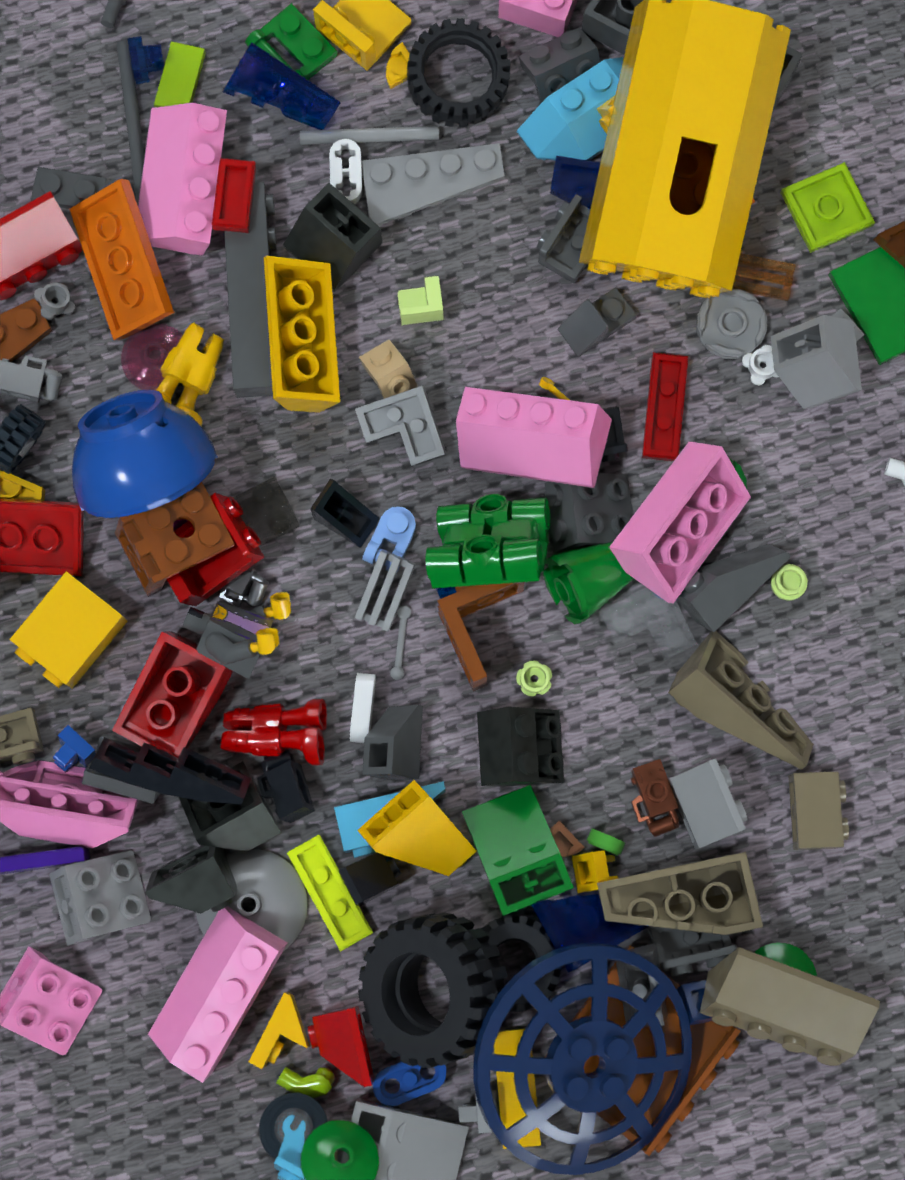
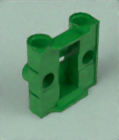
[425,494,550,589]

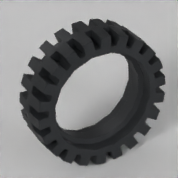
[407,18,511,127]

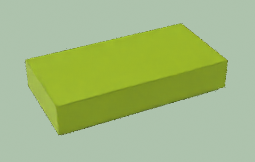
[154,41,206,108]

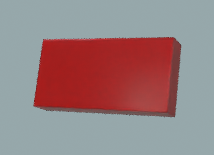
[212,158,256,233]

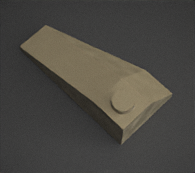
[668,631,814,770]
[597,852,763,935]

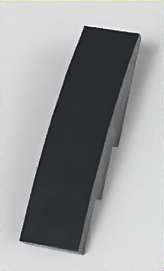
[89,737,252,804]

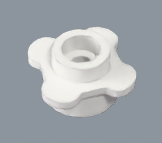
[742,345,779,386]

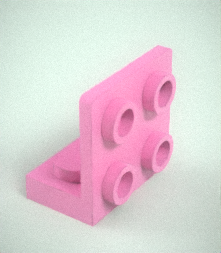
[0,946,102,1055]

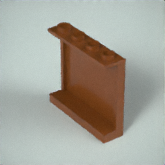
[544,945,741,1156]

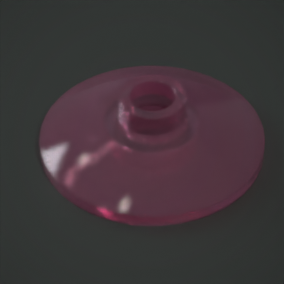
[121,324,183,390]

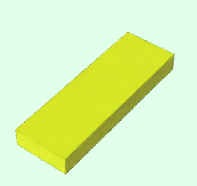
[287,834,373,951]

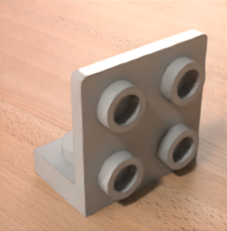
[49,850,151,946]

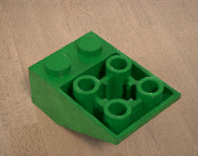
[462,785,574,917]

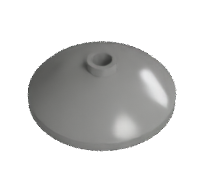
[196,849,308,952]

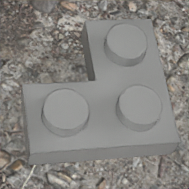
[355,386,447,466]

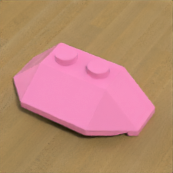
[0,760,138,848]

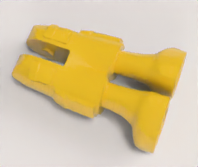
[155,322,224,426]

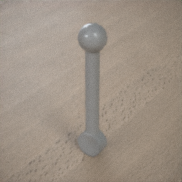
[390,605,411,680]

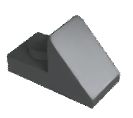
[558,287,636,357]

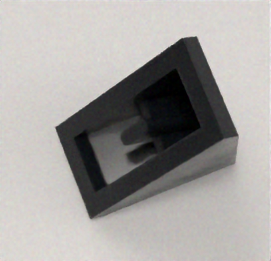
[310,479,380,548]

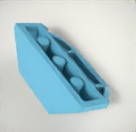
[517,57,624,163]

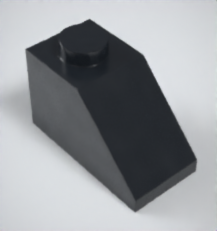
[338,852,402,906]

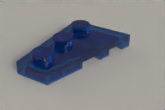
[223,42,341,130]

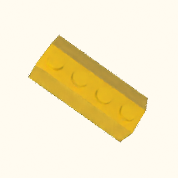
[264,255,340,413]

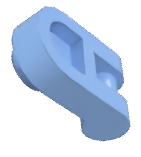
[362,506,416,573]

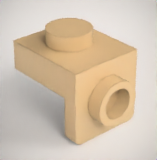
[359,339,417,399]

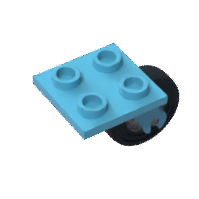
[259,1093,328,1180]

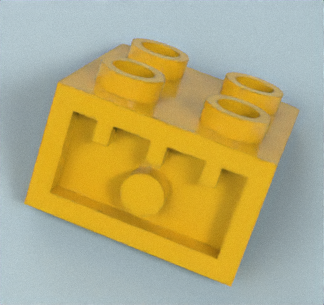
[313,0,411,71]

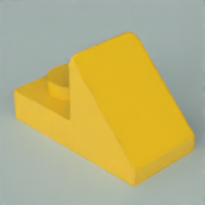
[249,992,310,1069]

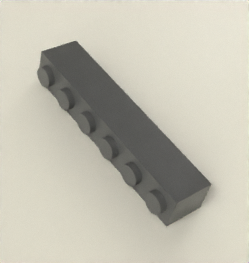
[224,182,277,398]

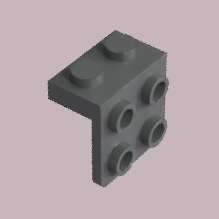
[545,473,633,553]

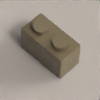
[788,771,849,850]

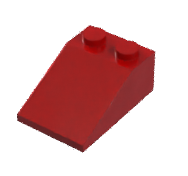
[112,631,233,757]

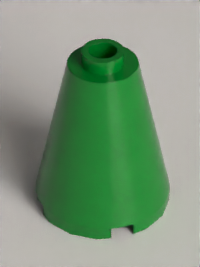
[543,542,634,624]

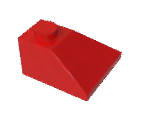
[307,1006,375,1087]

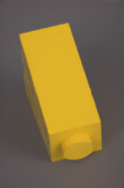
[358,780,476,876]

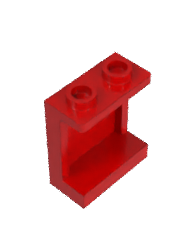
[167,492,265,606]

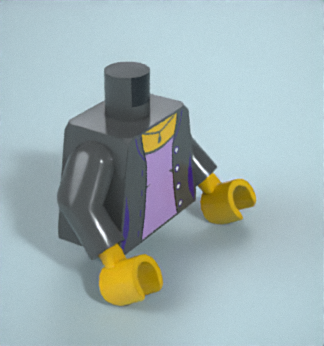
[182,592,291,679]

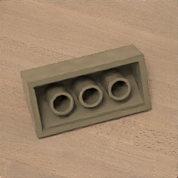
[700,947,880,1066]

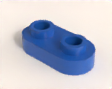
[373,1061,447,1106]

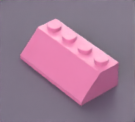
[138,103,227,255]
[456,387,612,488]
[609,442,751,604]
[148,906,288,1083]

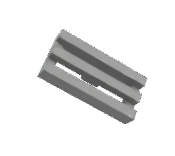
[355,550,416,632]

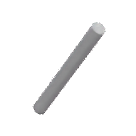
[300,126,439,145]

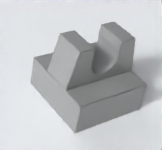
[458,1090,499,1133]

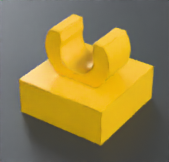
[572,850,618,893]

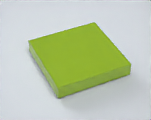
[780,162,875,253]

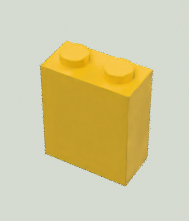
[9,571,128,689]

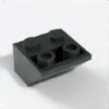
[283,183,383,293]
[477,706,564,787]

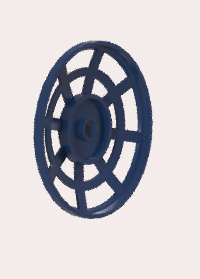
[473,942,692,1175]

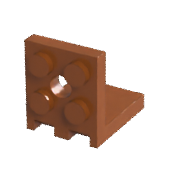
[115,482,234,597]
[437,582,525,692]

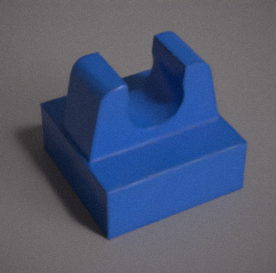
[53,725,96,773]

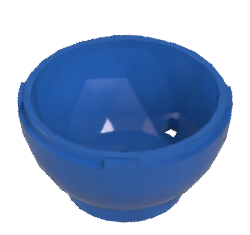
[72,390,218,518]

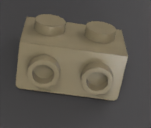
[0,708,44,765]

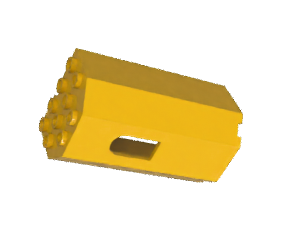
[579,0,791,298]

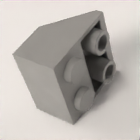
[770,315,862,409]
[669,758,748,850]

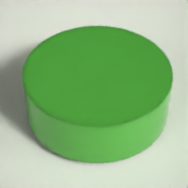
[586,828,626,856]

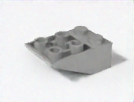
[341,1098,469,1180]

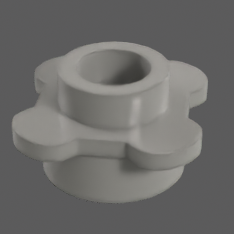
[34,283,75,319]

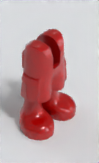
[220,698,327,766]

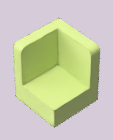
[398,276,444,325]

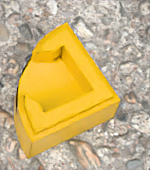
[386,42,410,89]

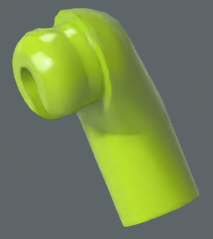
[276,1067,335,1098]

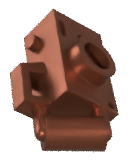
[631,759,679,837]

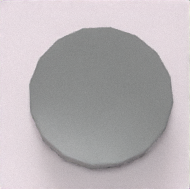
[696,289,767,359]

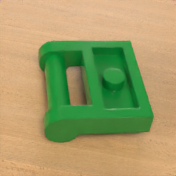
[245,3,338,93]

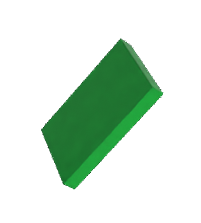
[828,247,905,366]

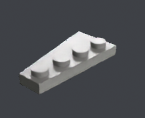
[362,143,504,227]

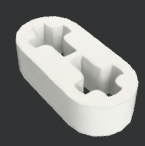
[329,139,363,205]
[350,673,376,743]

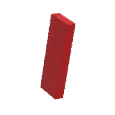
[642,352,689,462]

